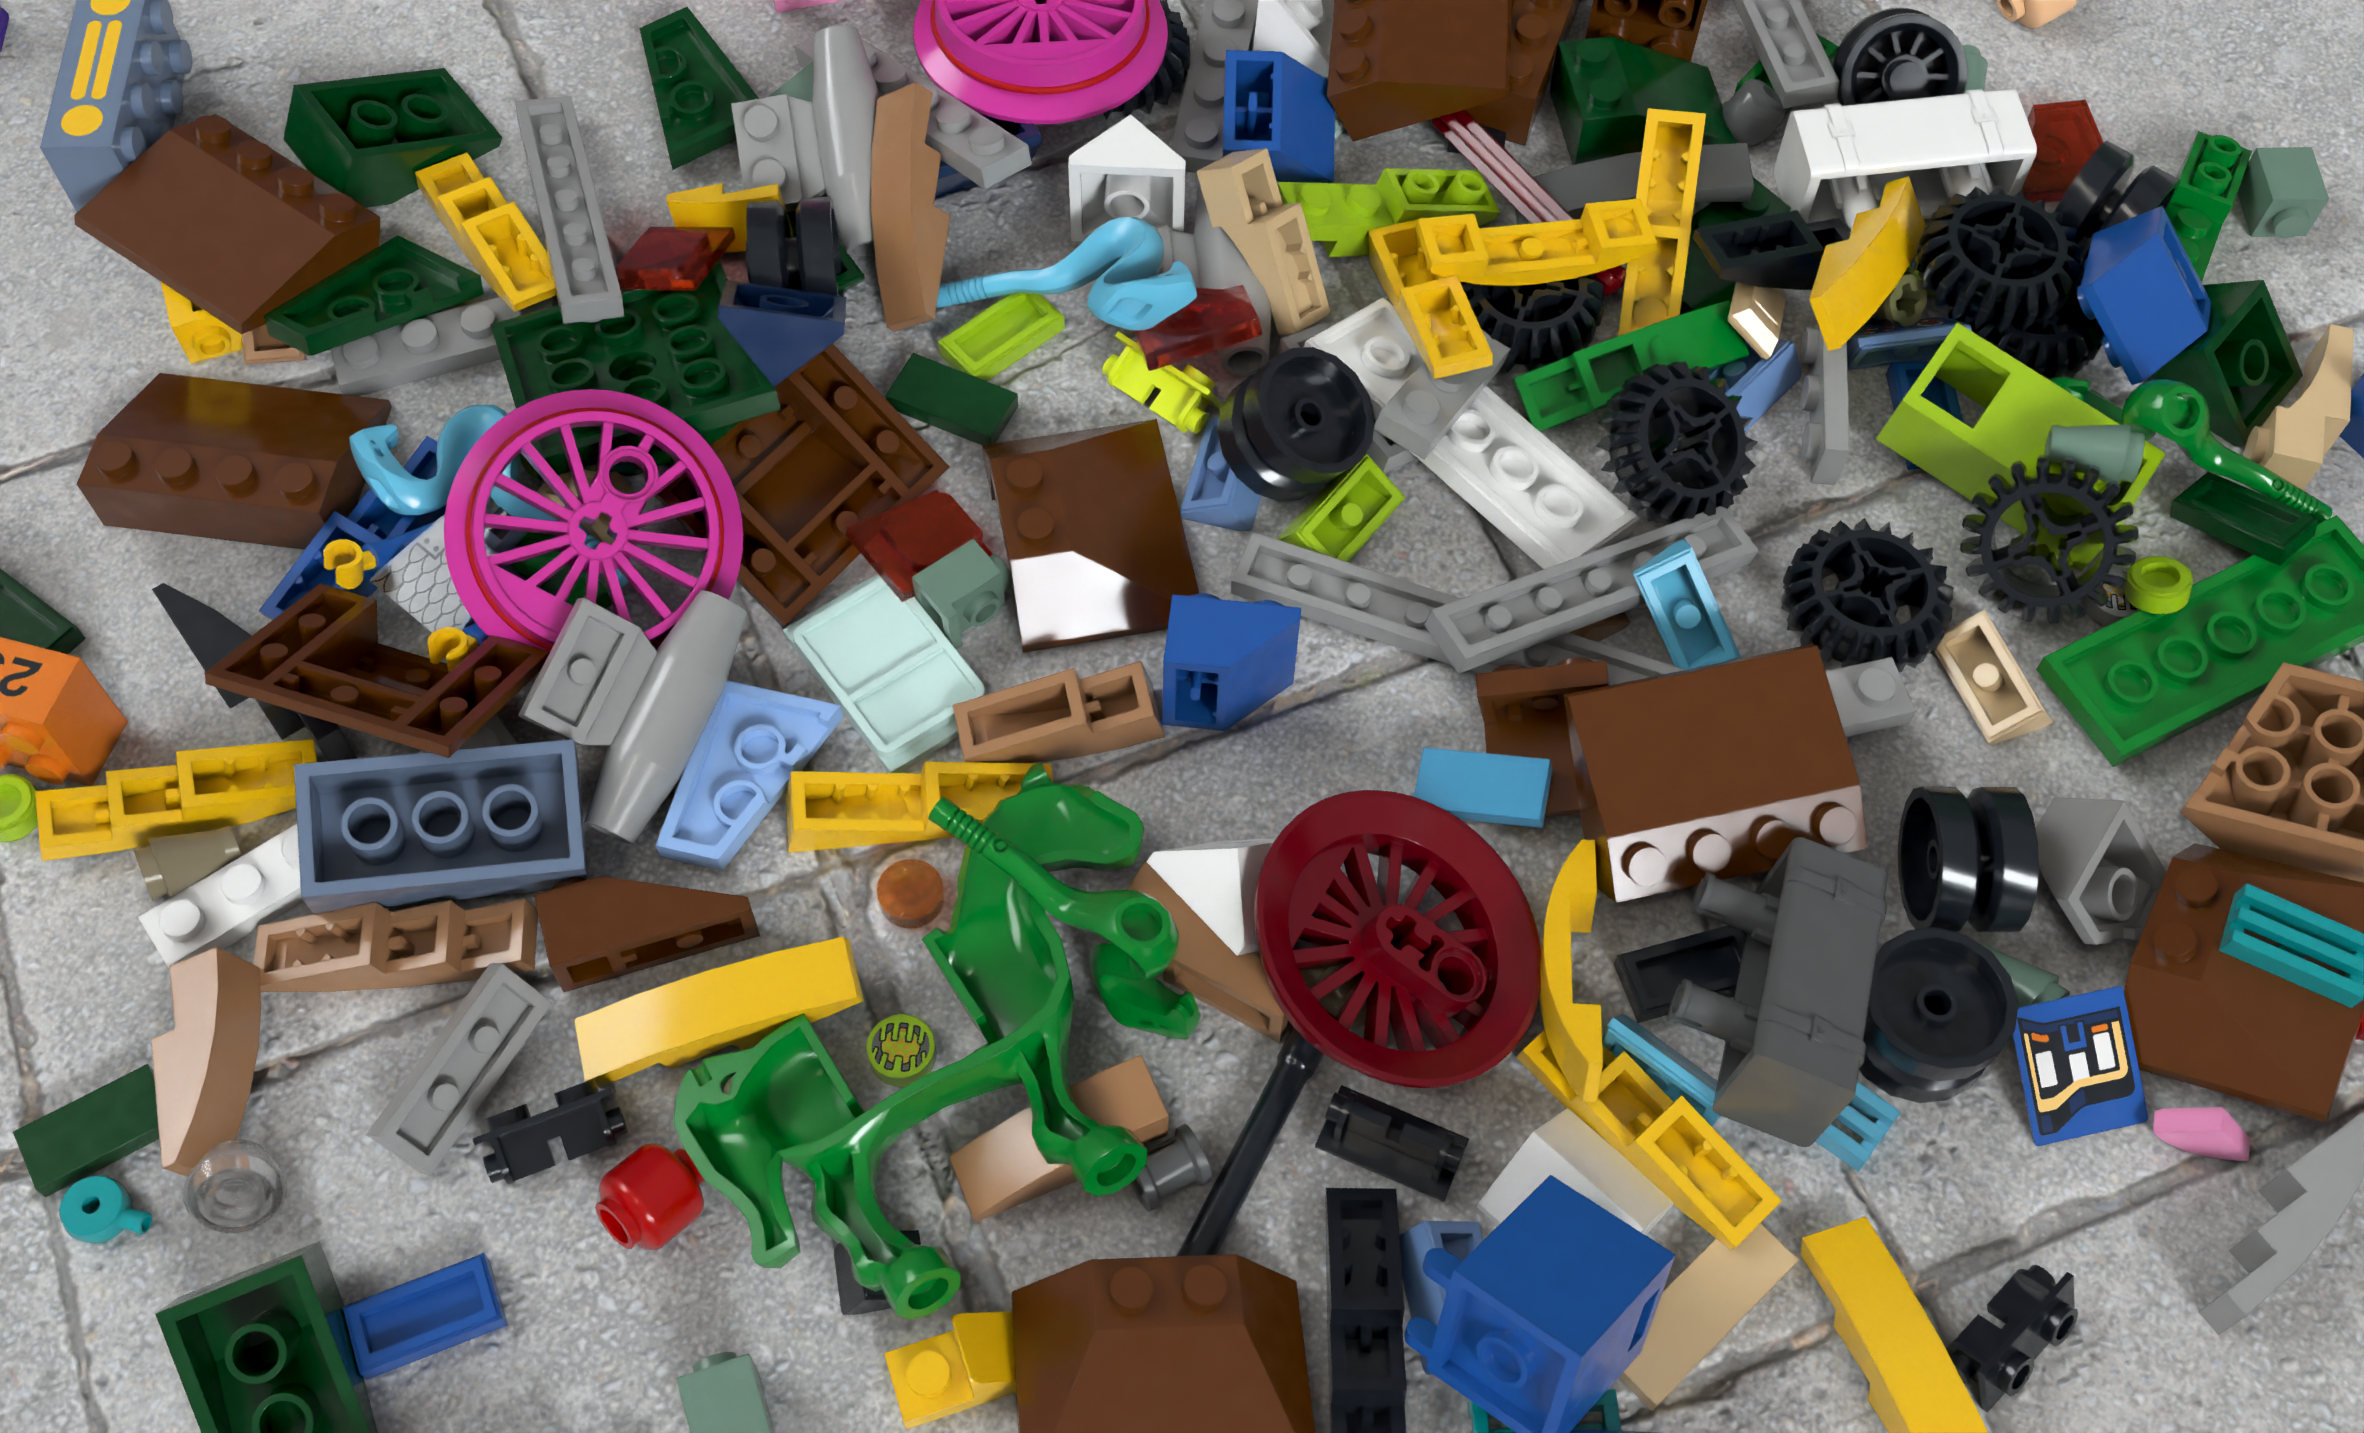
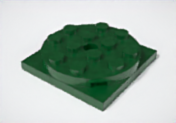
[490,260,781,481]

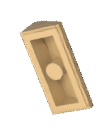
[1934,609,2053,745]

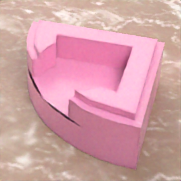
[2153,1107,2250,1161]

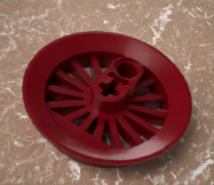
[1254,790,1541,1088]

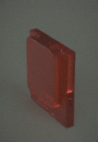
[615,227,736,290]
[846,490,993,602]

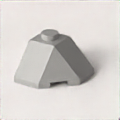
[2035,797,2166,945]

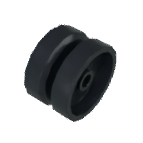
[2054,140,2181,267]
[746,196,844,296]
[1217,347,1375,502]
[1898,786,2039,932]
[1859,927,2019,1103]

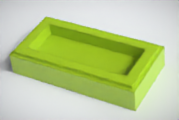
[938,293,1065,381]

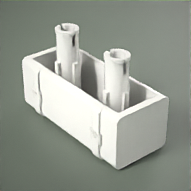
[1774,89,2037,233]

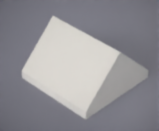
[1253,0,1334,77]
[1068,114,1186,241]
[1146,838,1300,956]
[1477,1108,1674,1235]

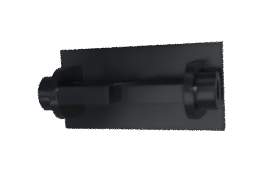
[472,1079,628,1185]
[1315,1085,1469,1202]
[1946,1265,2078,1413]

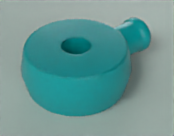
[59,1175,152,1244]

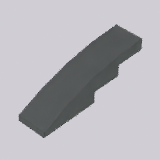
[1515,143,1754,225]

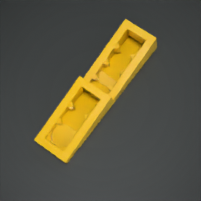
[1618,108,1706,336]
[1368,218,1493,379]
[785,761,1053,853]

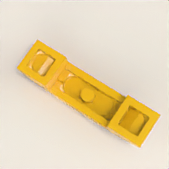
[1416,198,1657,286]
[1539,839,1603,1102]

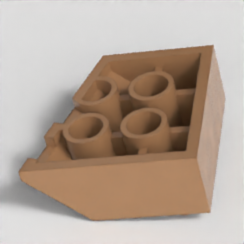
[2181,662,2364,883]

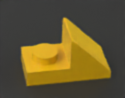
[884,1311,1016,1430]

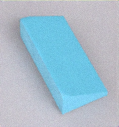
[1632,539,1741,670]
[1602,1014,1721,1127]

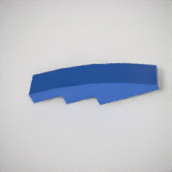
[259,436,447,620]

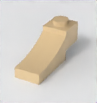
[1196,148,1331,335]
[2244,324,2354,490]

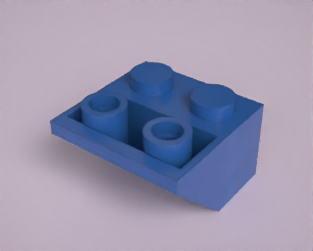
[1222,50,1335,183]
[2077,206,2212,385]
[1162,593,1301,731]

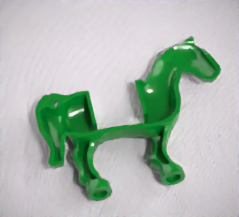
[673,763,1147,1320]

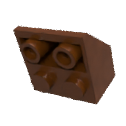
[1585,0,1707,62]

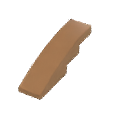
[871,82,950,332]
[253,898,538,992]

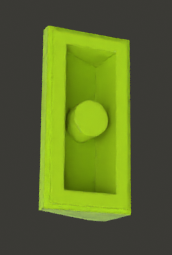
[1277,454,1406,562]

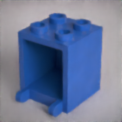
[1404,1175,1676,1433]

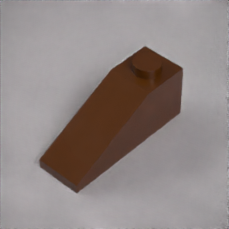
[534,876,760,992]

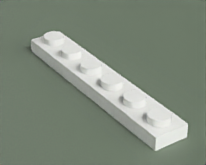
[138,714,517,968]

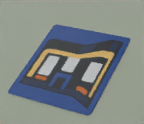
[2013,986,2148,1146]

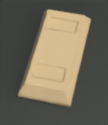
[1728,282,1787,360]

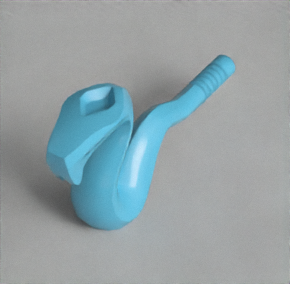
[936,217,1197,330]
[350,405,629,588]

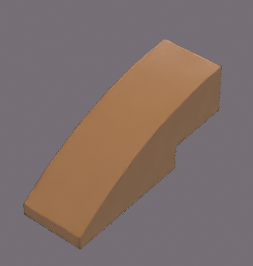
[953,661,1166,763]
[1126,859,1288,1043]
[151,947,261,1184]
[949,1055,1169,1223]

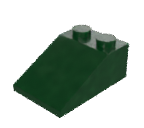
[1549,37,1736,165]
[283,68,502,208]
[155,1241,378,1433]

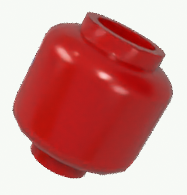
[595,1143,705,1250]

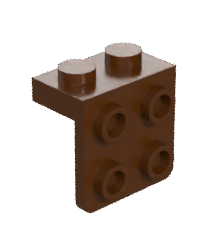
[1476,657,1610,818]

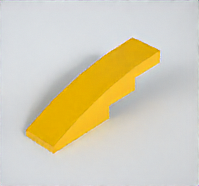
[415,152,557,312]
[1809,176,1926,351]
[35,739,317,861]
[574,936,864,1088]
[1516,1030,1782,1250]
[1800,1216,1988,1433]

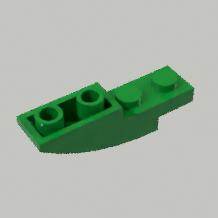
[2165,131,2252,283]
[1511,300,1750,432]

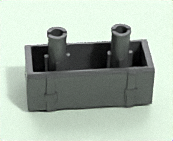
[1668,837,1888,1147]

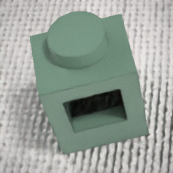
[912,539,1011,649]

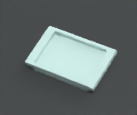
[782,568,987,773]

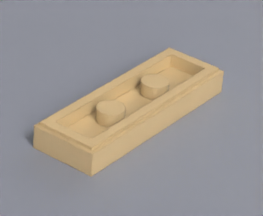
[1619,1223,1799,1411]

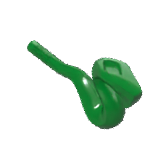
[2050,377,2333,524]
[928,797,1201,1039]

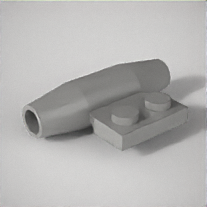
[731,25,880,257]
[1123,180,1272,376]
[518,590,747,845]

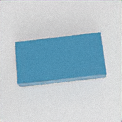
[1414,747,1553,828]

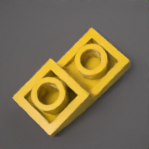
[666,183,793,252]

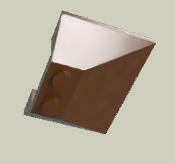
[654,343,950,628]
[982,419,1200,653]
[205,583,550,758]
[2124,843,2364,1123]
[1011,1254,1315,1433]

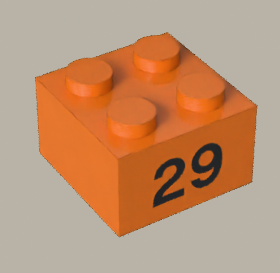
[0,637,128,786]

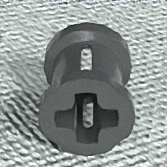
[1131,1124,1212,1212]

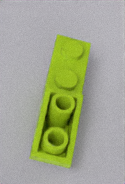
[1277,168,1500,257]

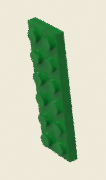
[2036,515,2364,767]

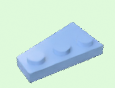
[655,680,844,871]

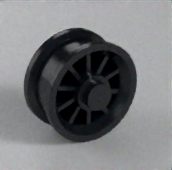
[1833,8,1968,106]

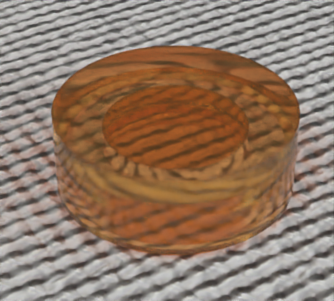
[877,859,944,929]

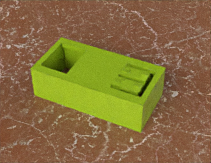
[1876,322,2166,571]

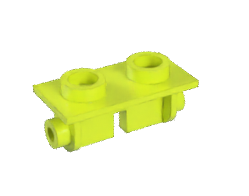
[1102,331,1222,434]

